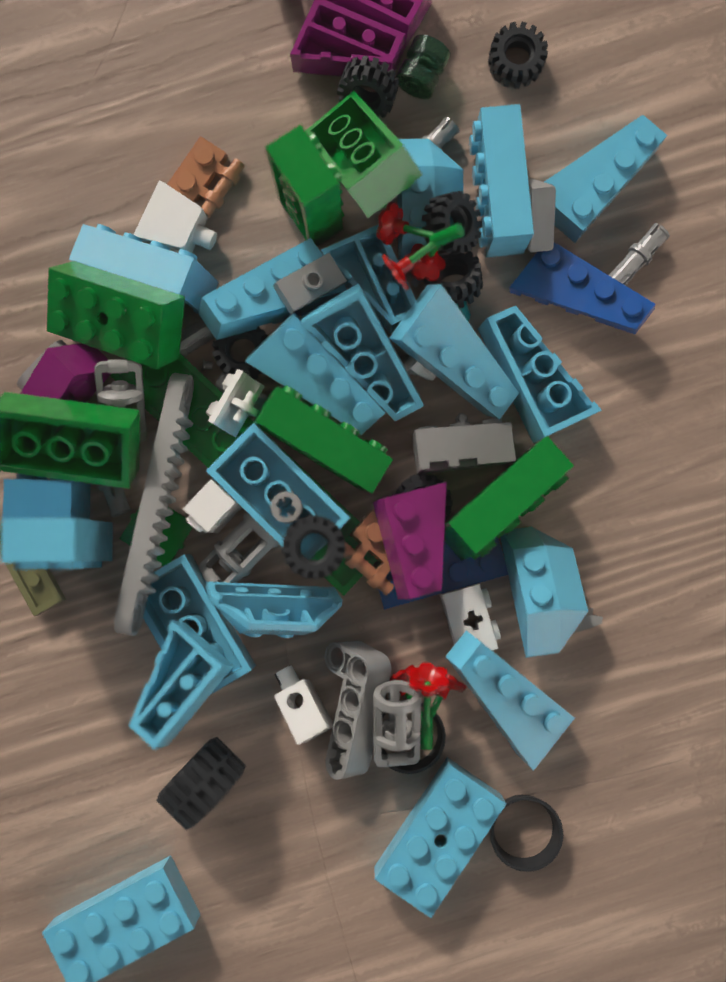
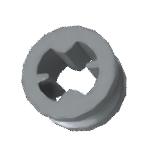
[270,492,303,523]

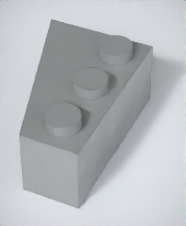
[412,418,516,475]

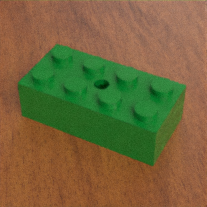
[306,91,423,218]
[265,124,345,246]
[47,261,185,369]
[252,385,393,494]
[0,392,140,489]
[444,436,574,561]

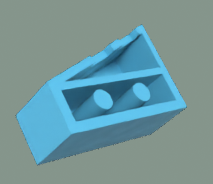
[321,224,416,334]
[129,620,234,749]

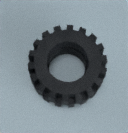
[156,737,246,830]

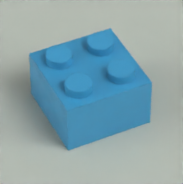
[3,473,91,520]

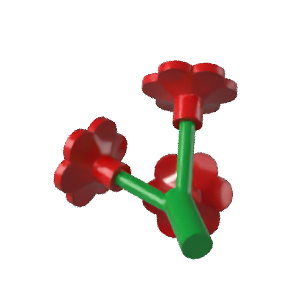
[376,202,464,291]
[389,662,467,750]

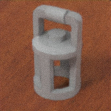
[94,359,147,443]
[199,512,279,583]
[373,680,421,767]

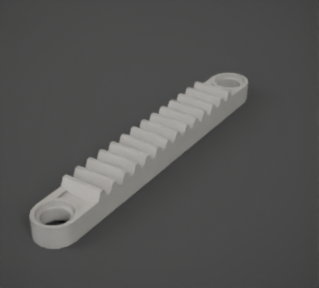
[114,373,194,636]

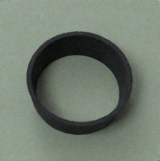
[381,700,446,774]
[490,795,564,872]

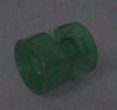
[395,34,451,100]

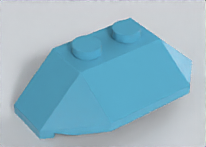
[397,139,463,271]
[500,527,588,658]
[206,582,343,638]

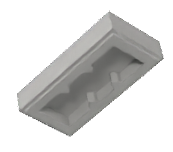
[273,253,347,314]

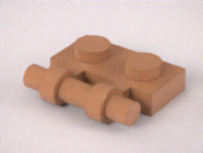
[167,136,245,218]
[343,509,394,595]

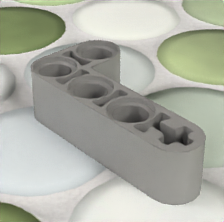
[325,640,391,780]

